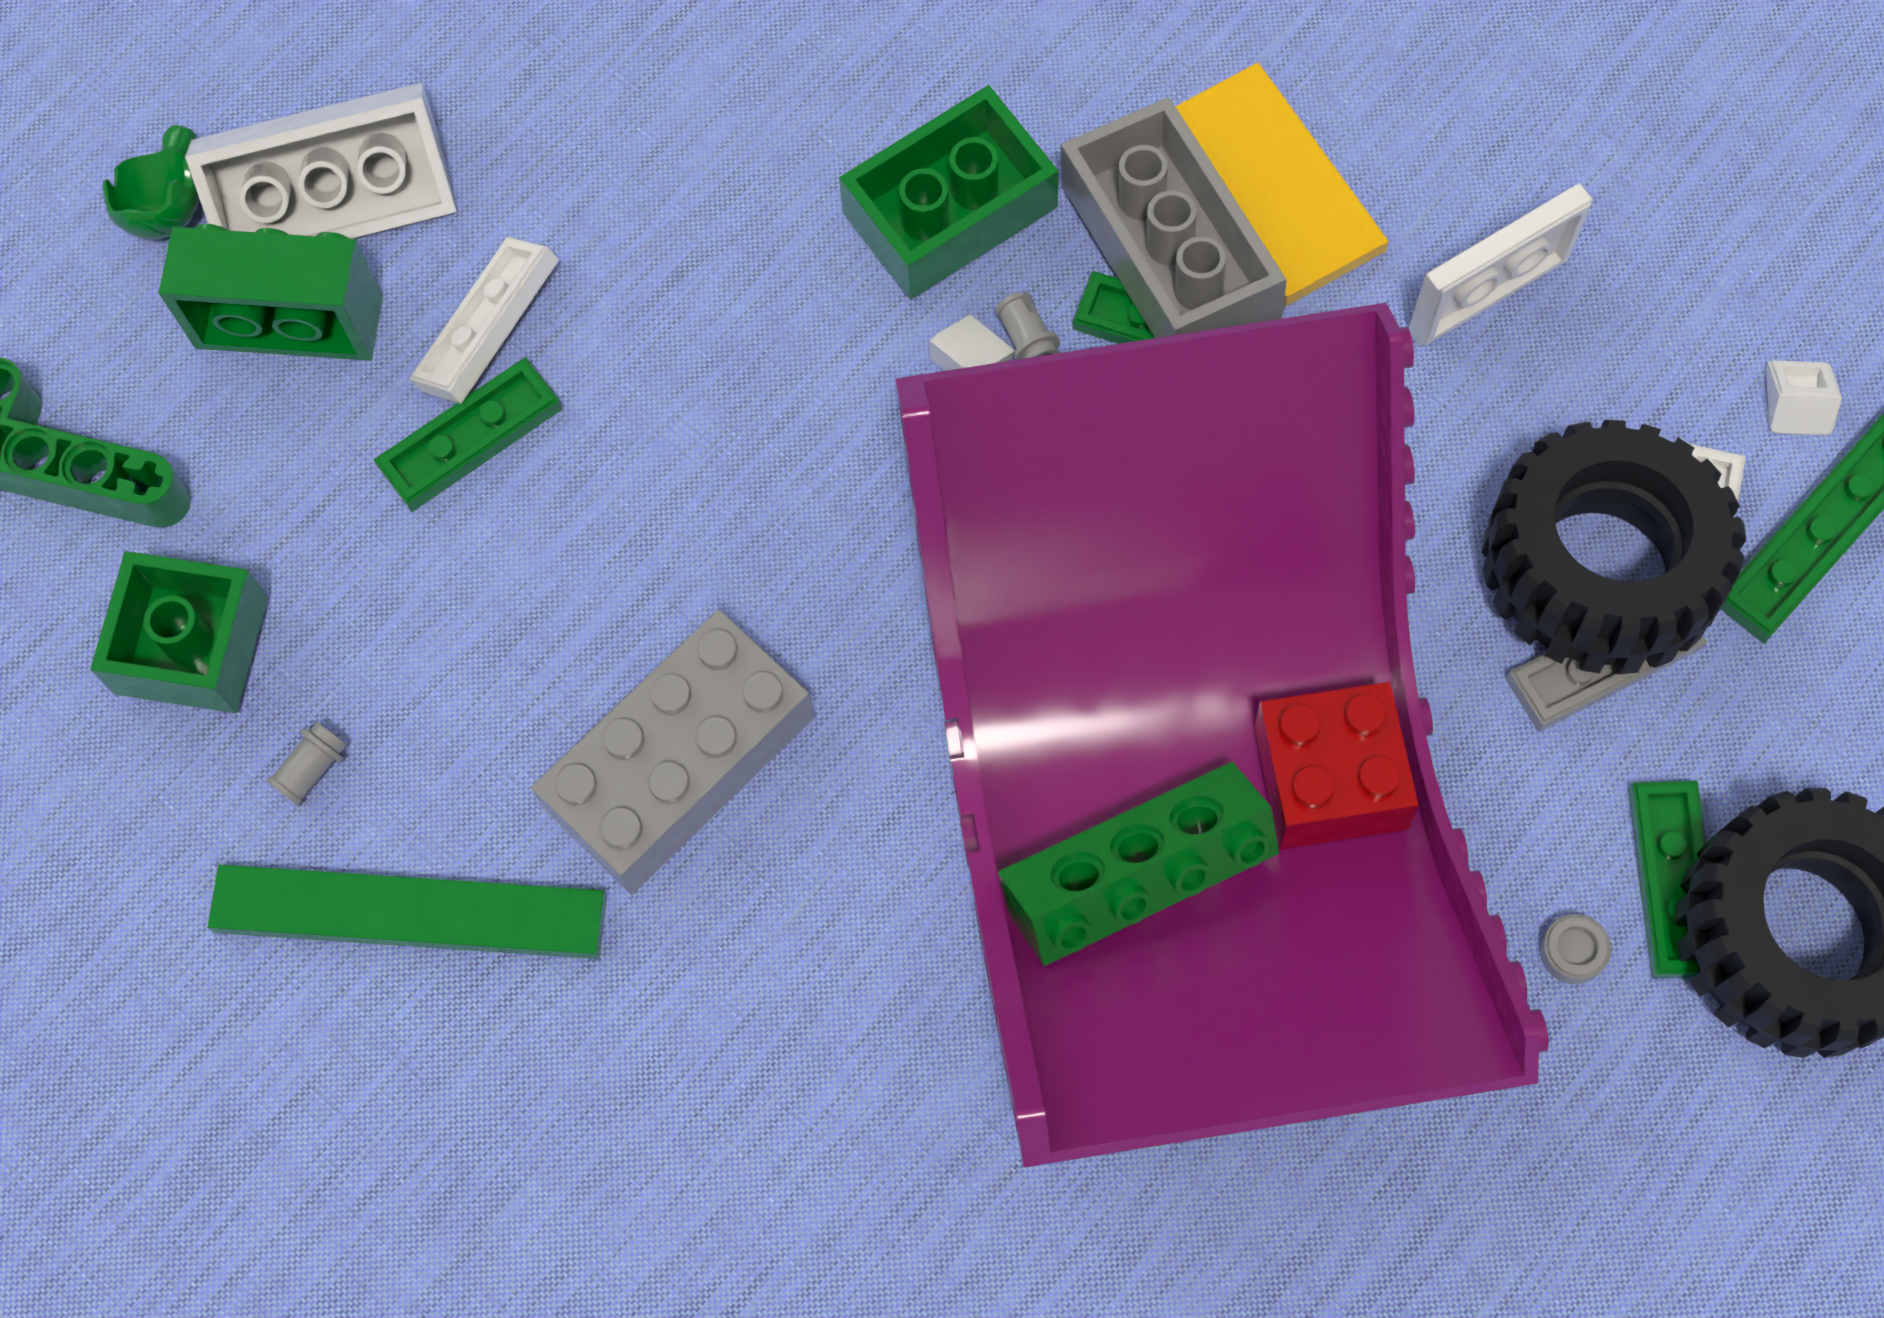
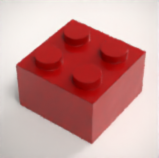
[1254,682,1419,850]

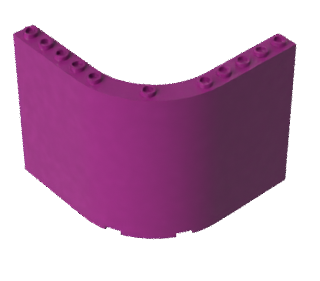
[895,302,1549,1168]

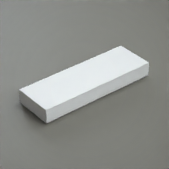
[410,237,559,404]

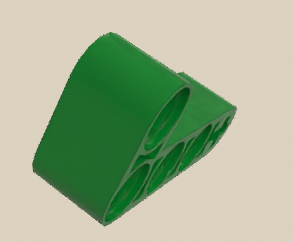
[0,358,191,528]

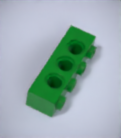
[998,761,1279,966]

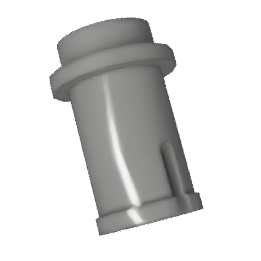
[996,292,1060,360]
[266,722,347,806]

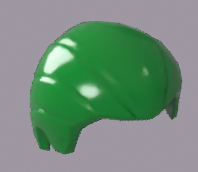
[102,125,199,240]

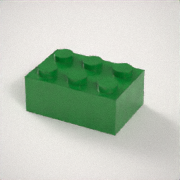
[839,85,1059,300]
[158,224,383,361]

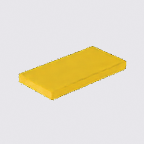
[1175,62,1389,307]

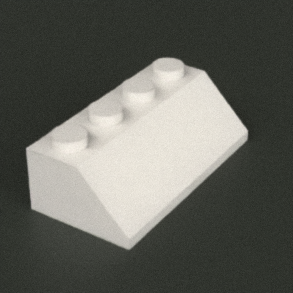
[185,82,457,239]

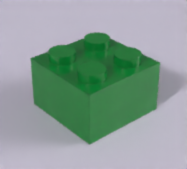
[90,551,268,714]

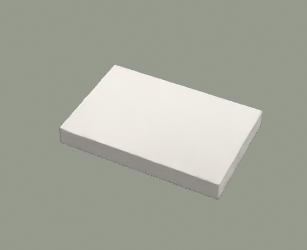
[1409,183,1593,347]

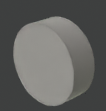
[1540,914,1611,984]

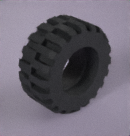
[1481,420,1746,675]
[1674,788,1884,1058]

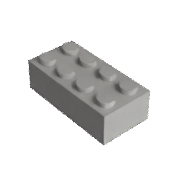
[1061,97,1287,338]
[530,609,815,895]

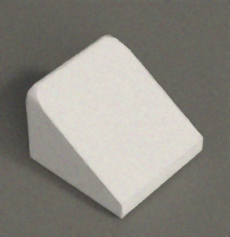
[929,314,1015,371]
[1766,360,1842,435]

